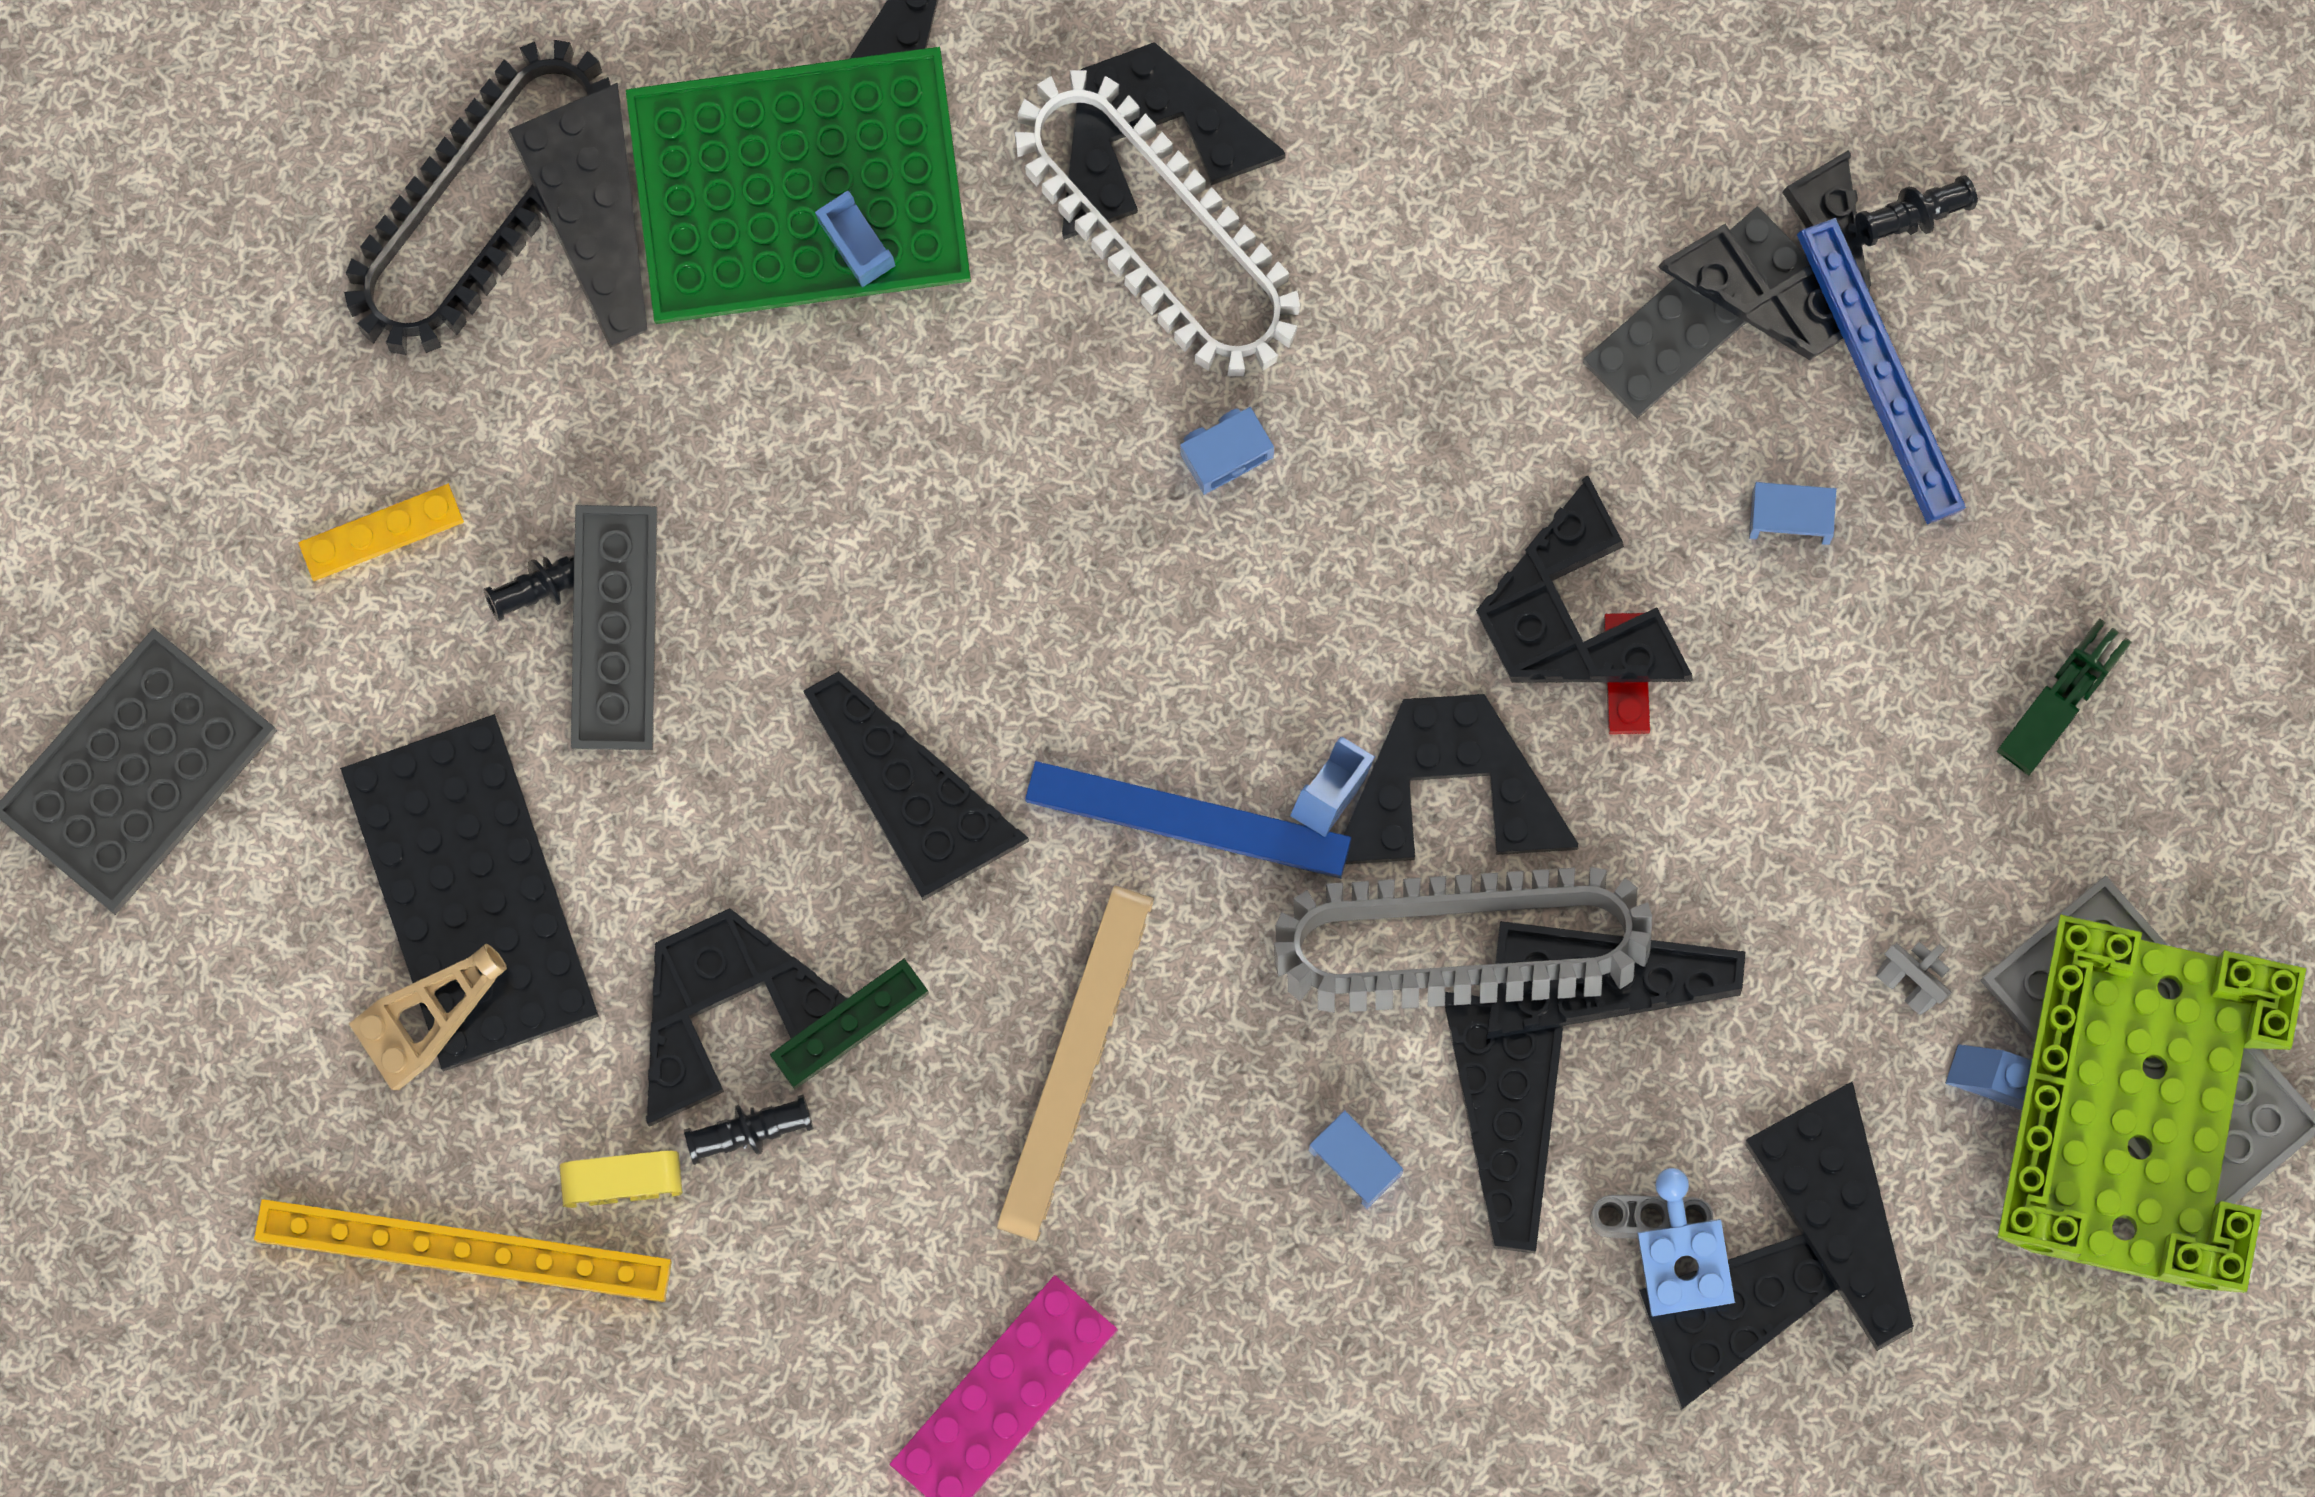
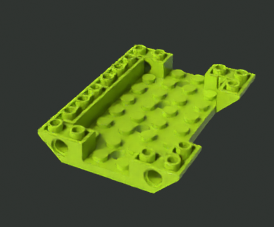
[1997,914,2306,1293]

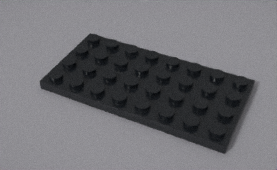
[340,714,599,1072]

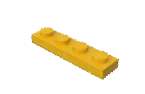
[298,483,464,581]

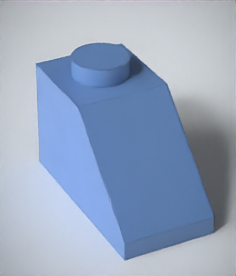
[1945,1044,2031,1110]

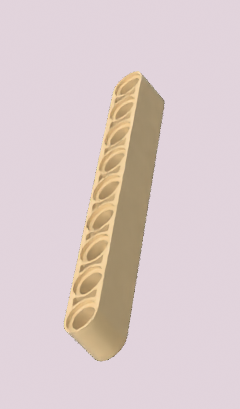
[997,886,1154,1242]

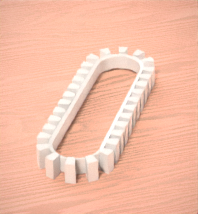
[1015,70,1300,376]

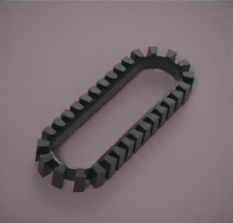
[344,40,611,355]

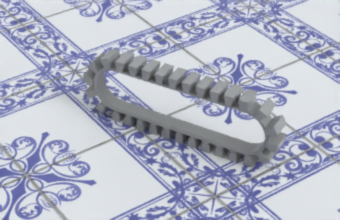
[1274,867,1652,1013]

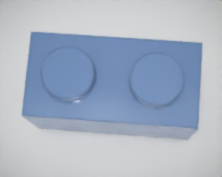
[1180,406,1274,495]

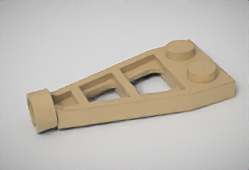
[349,944,507,1091]

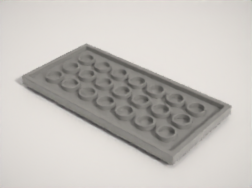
[1980,875,2315,1205]

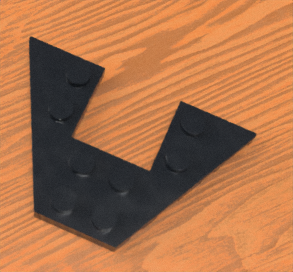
[1062,42,1285,240]
[1658,150,1874,360]
[1476,476,1693,683]
[1344,694,1578,864]
[646,908,848,1127]

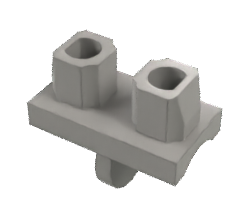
[1876,941,1952,1015]

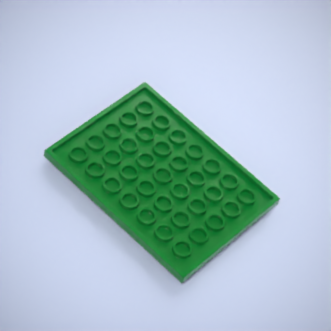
[625,47,971,324]

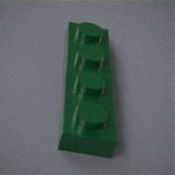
[770,958,929,1090]

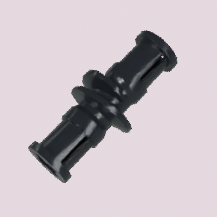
[1855,175,1978,246]
[484,555,574,622]
[684,1094,814,1165]

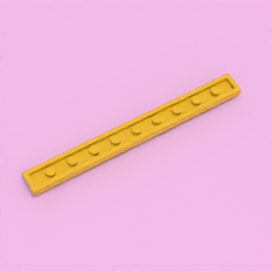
[254,1199,672,1302]

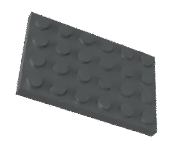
[0,628,277,915]

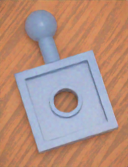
[1637,1168,1735,1316]

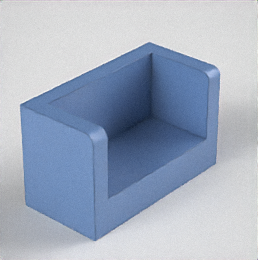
[815,191,896,287]
[1749,482,1837,545]
[1290,737,1375,837]
[1309,1110,1403,1209]

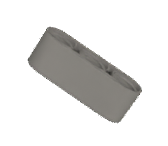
[1590,1195,1713,1239]

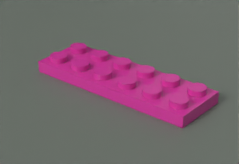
[889,1275,1118,1497]

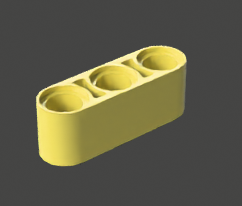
[559,1151,683,1208]

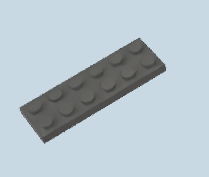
[1583,206,1810,419]
[571,505,658,750]

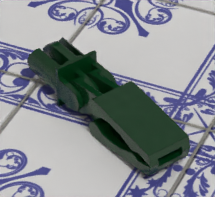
[1996,618,2132,776]

